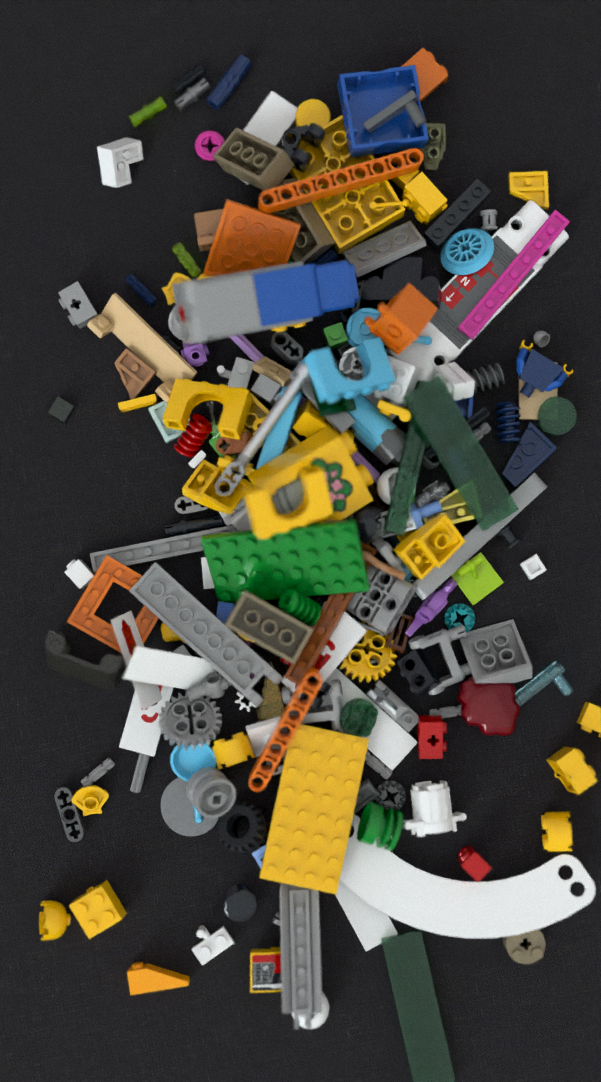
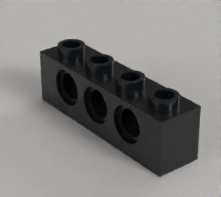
[423,179,491,251]

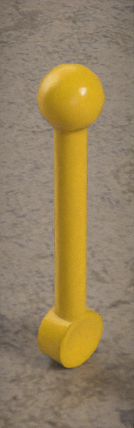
[369,199,409,210]

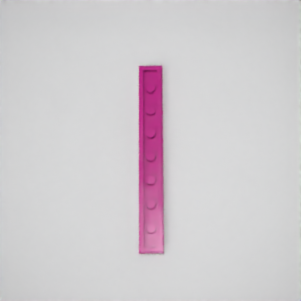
[458,210,570,340]

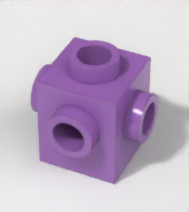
[180,342,209,367]

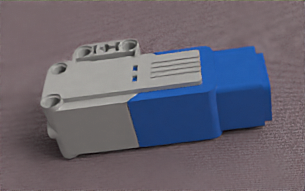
[172,260,359,343]

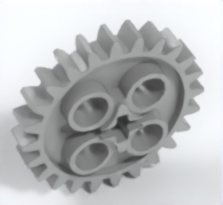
[159,693,222,751]

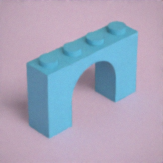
[305,337,396,404]

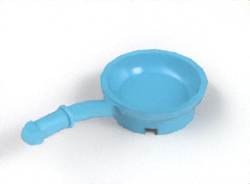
[346,308,432,347]
[170,742,216,823]

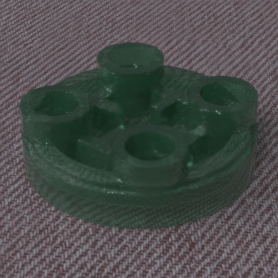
[537,397,577,436]
[339,698,378,737]

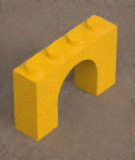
[162,378,252,440]
[242,465,334,539]

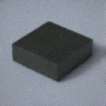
[48,397,75,423]

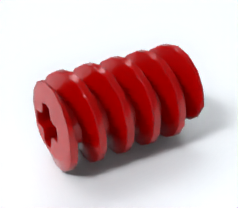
[174,414,213,457]

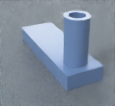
[407,500,443,530]

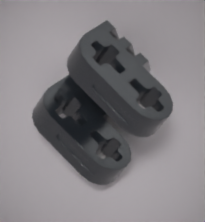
[282,123,326,172]

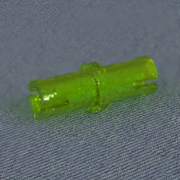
[129,97,167,127]

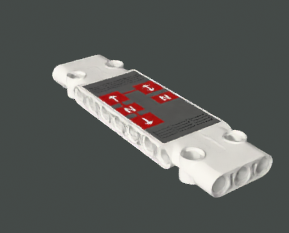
[385,200,569,387]

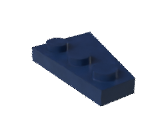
[502,422,557,488]

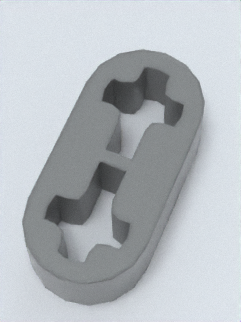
[175,496,208,514]

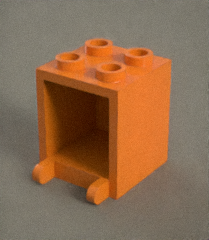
[364,283,438,355]

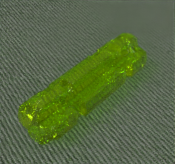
[172,243,201,277]

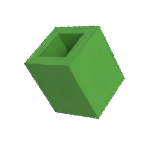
[323,322,348,350]

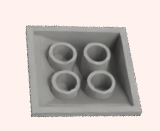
[459,619,532,683]

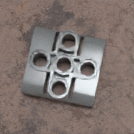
[346,564,416,635]

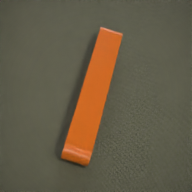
[249,668,322,792]

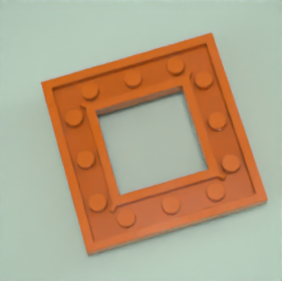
[67,555,159,653]

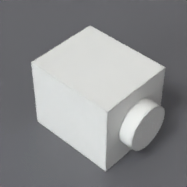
[64,559,94,589]

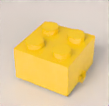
[402,172,448,226]
[546,746,597,795]
[69,880,127,939]

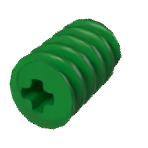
[279,589,321,626]

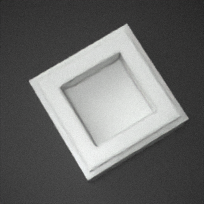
[188,450,206,468]
[520,554,547,580]

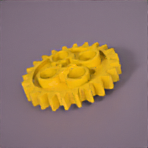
[339,620,397,683]

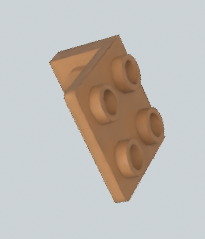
[194,209,223,251]

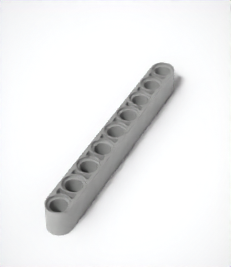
[412,472,547,601]

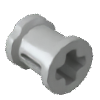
[480,209,498,233]

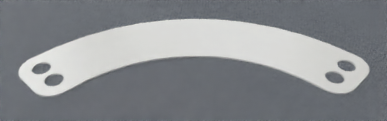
[340,814,595,938]

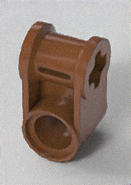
[216,433,253,456]

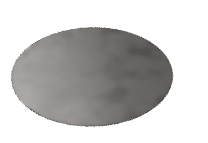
[161,777,219,836]

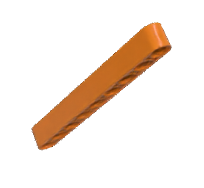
[258,148,424,214]

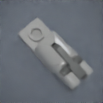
[367,680,418,732]

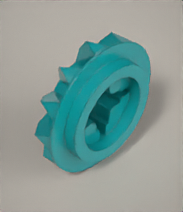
[444,603,476,633]

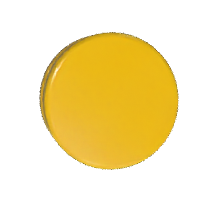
[295,99,331,127]

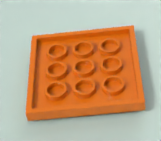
[203,199,301,277]

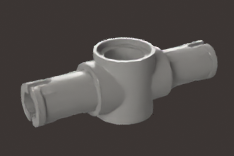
[186,673,232,702]

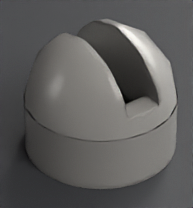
[533,331,550,347]

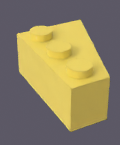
[421,479,482,525]

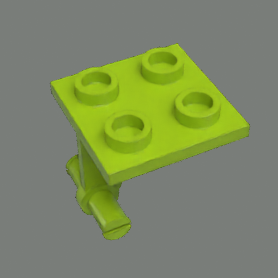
[451,552,504,605]

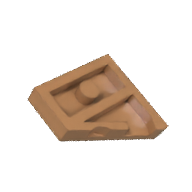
[114,348,156,399]

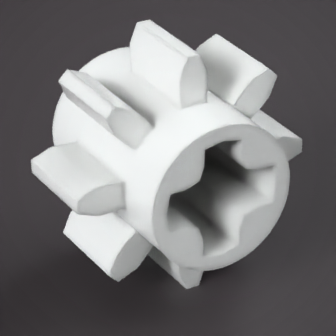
[235,689,256,712]

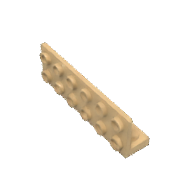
[87,293,197,403]

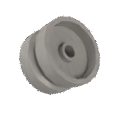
[186,767,236,818]

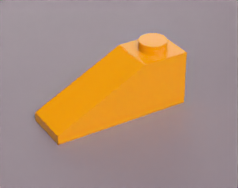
[127,962,190,995]

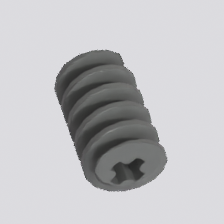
[465,363,505,394]

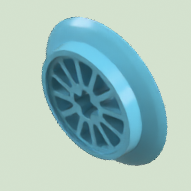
[440,228,494,275]

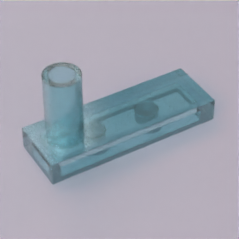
[514,661,574,706]

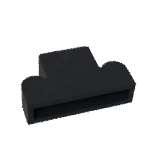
[362,256,442,308]

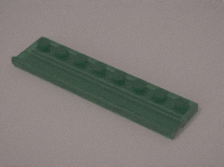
[403,376,519,531]
[381,929,456,1082]

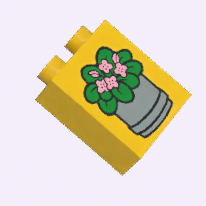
[247,426,374,525]

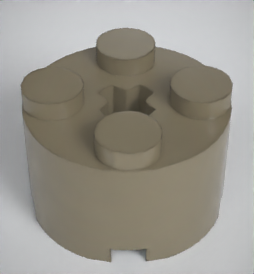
[503,929,546,964]

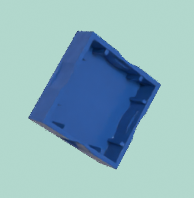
[337,65,429,158]

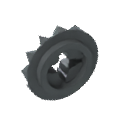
[375,780,406,811]

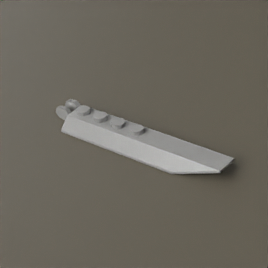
[280,883,322,1029]

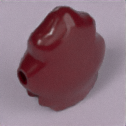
[457,676,520,736]

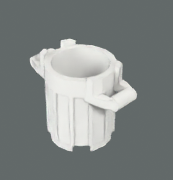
[402,780,466,837]

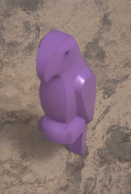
[405,578,458,637]

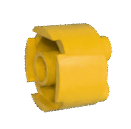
[211,732,255,770]
[541,811,572,852]

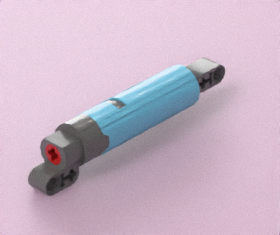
[270,331,443,472]

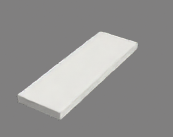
[321,668,418,771]

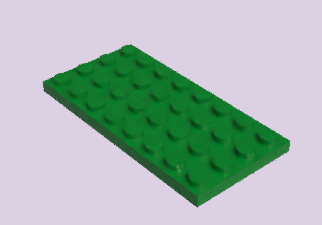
[201,520,370,603]

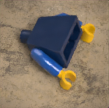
[516,340,573,398]

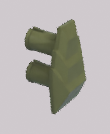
[419,123,446,170]

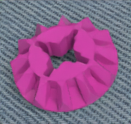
[195,131,225,162]

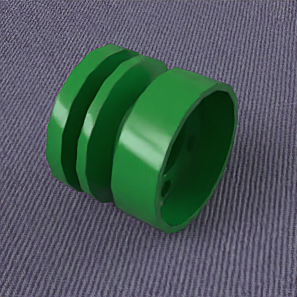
[357,802,403,851]

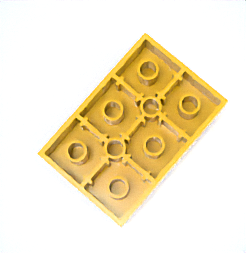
[289,115,405,254]

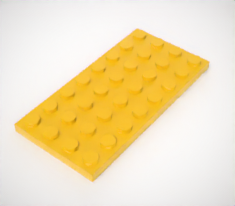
[260,724,369,894]

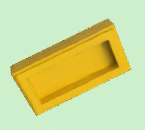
[118,394,159,412]

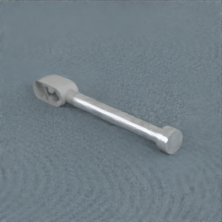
[215,362,311,496]

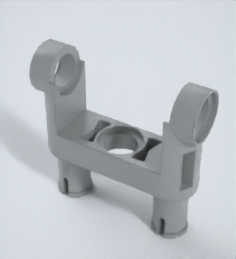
[408,624,472,695]
[282,679,345,733]

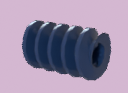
[496,402,521,443]

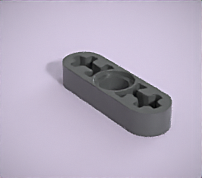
[55,786,85,842]

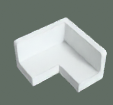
[97,138,143,188]

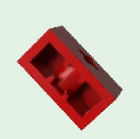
[418,715,447,759]
[457,845,492,882]

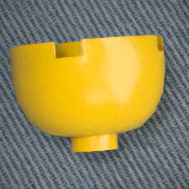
[39,900,71,941]

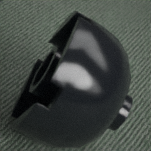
[347,504,381,544]

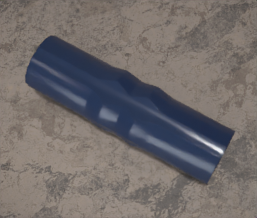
[206,55,252,110]

